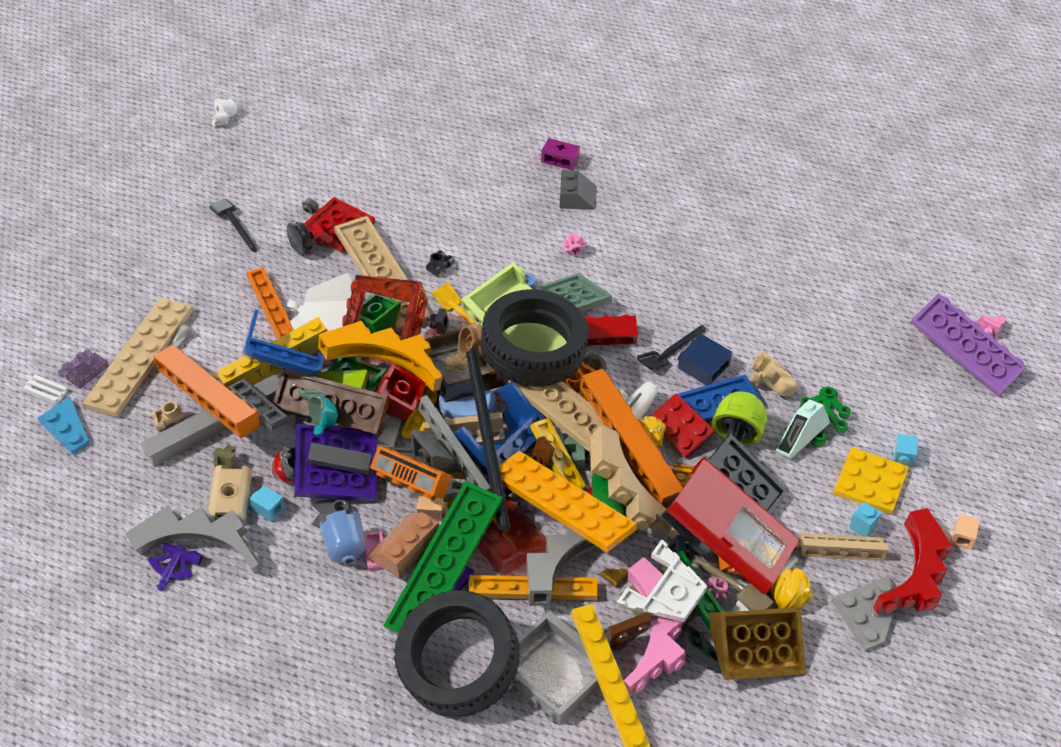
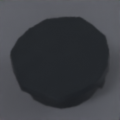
[287,222,313,255]

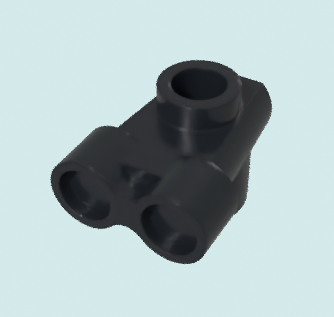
[426,250,455,275]

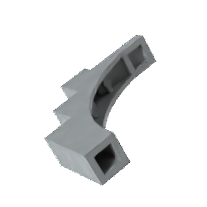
[125,505,263,574]

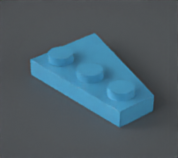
[37,397,89,455]

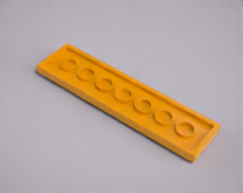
[499,451,637,553]

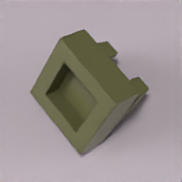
[214,445,236,469]

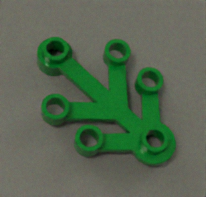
[800,387,851,448]

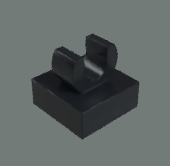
[428,308,449,334]
[668,535,694,558]

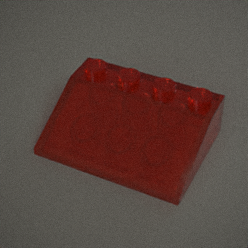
[477,496,546,576]

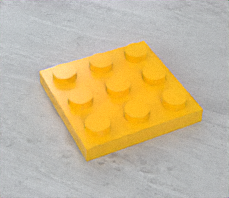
[833,447,909,515]

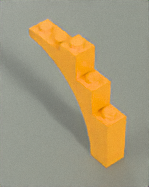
[318,321,443,392]

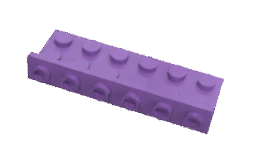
[910,293,1027,397]

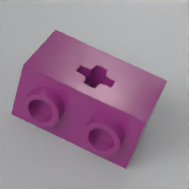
[541,138,580,171]

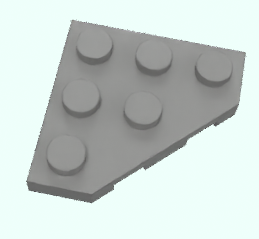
[832,576,895,652]

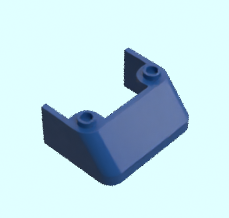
[242,309,327,376]
[453,381,544,469]

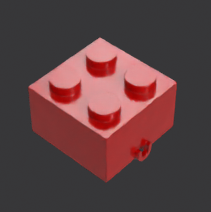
[376,363,426,422]

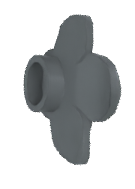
[313,499,351,528]

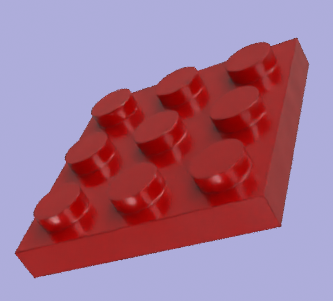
[304,197,376,253]

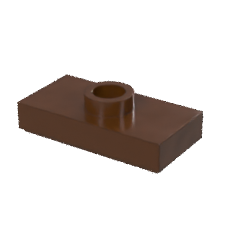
[531,436,555,468]

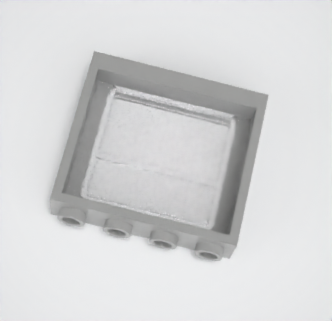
[511,610,600,725]

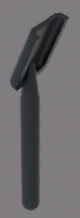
[209,199,257,251]
[637,325,706,370]

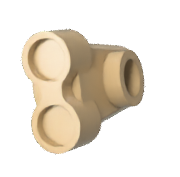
[151,401,185,431]

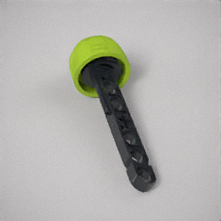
[712,391,767,445]

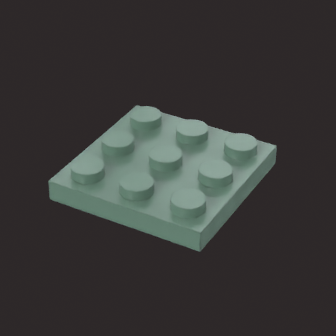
[535,273,612,313]

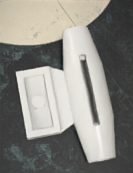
[614,382,658,419]

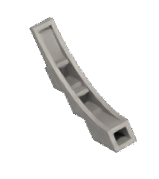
[526,526,628,606]

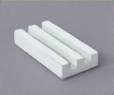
[23,375,68,405]

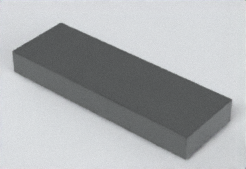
[307,442,371,475]

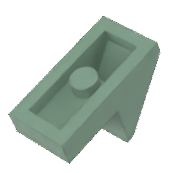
[562,436,585,471]

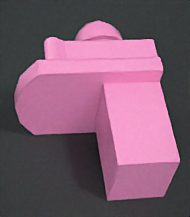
[977,315,1007,339]

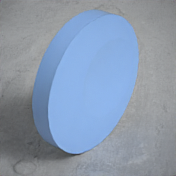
[439,390,496,419]

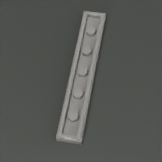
[418,395,491,492]

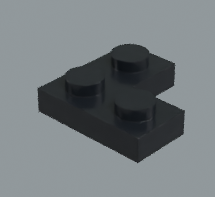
[681,623,722,674]

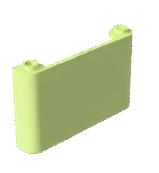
[461,262,567,352]

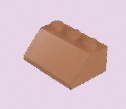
[367,512,439,579]

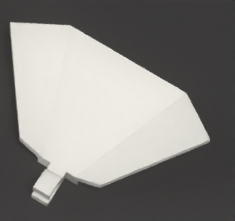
[287,273,361,354]

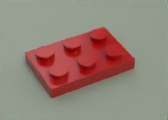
[650,393,715,459]

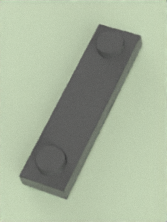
[227,379,289,431]

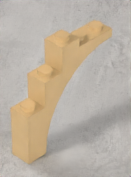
[590,425,680,538]

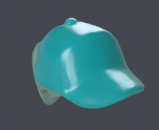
[298,389,338,435]

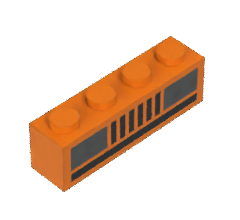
[370,445,452,500]

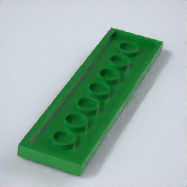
[383,481,503,634]

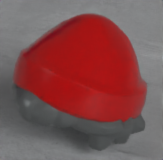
[272,446,295,484]

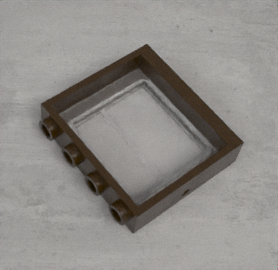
[425,329,509,403]

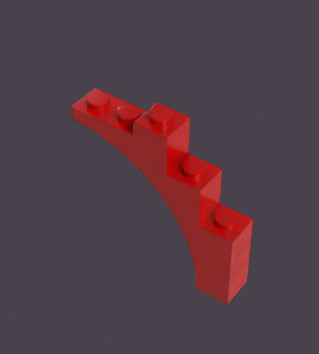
[873,508,953,614]

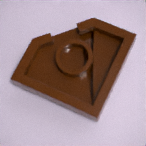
[606,611,652,651]

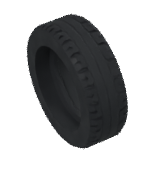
[480,289,589,386]
[394,590,520,717]

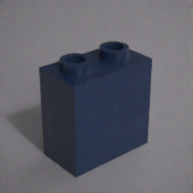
[677,334,732,385]

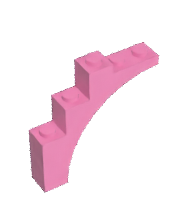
[624,557,685,696]

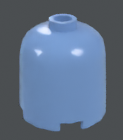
[320,510,366,564]

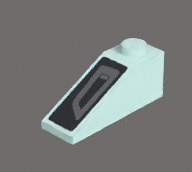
[776,400,830,459]

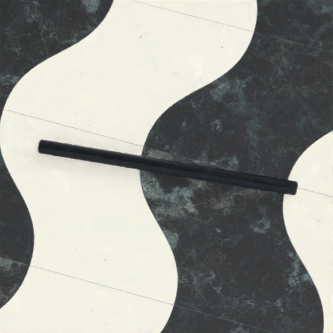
[466,348,511,532]

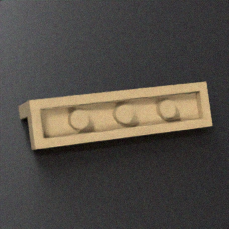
[423,412,505,446]
[800,533,888,561]

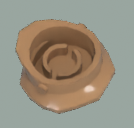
[458,322,483,359]

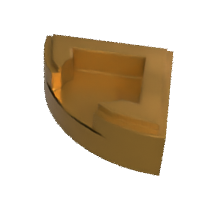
[600,568,628,588]

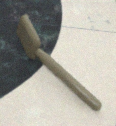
[690,555,774,610]

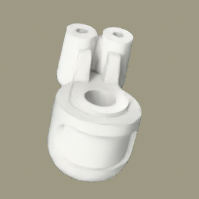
[212,99,237,127]

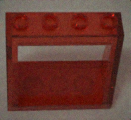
[342,275,428,361]

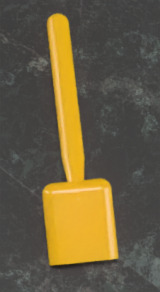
[431,282,474,324]

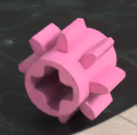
[563,234,585,256]
[705,577,731,604]

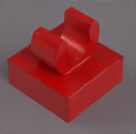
[310,221,334,245]

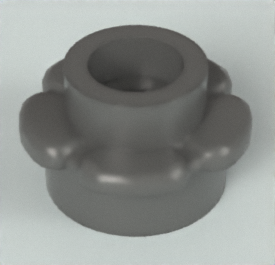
[302,198,319,214]

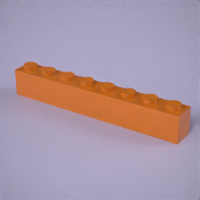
[153,345,261,439]
[580,369,683,507]

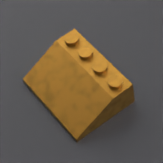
[709,607,806,680]

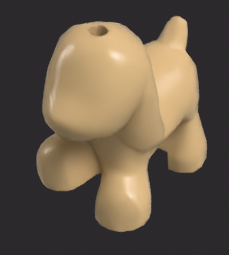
[749,350,798,397]

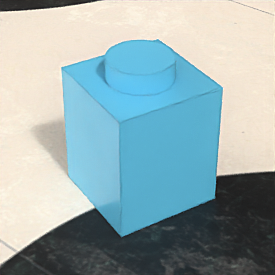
[893,434,918,467]
[250,486,285,522]
[849,502,882,537]

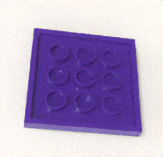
[294,424,377,502]

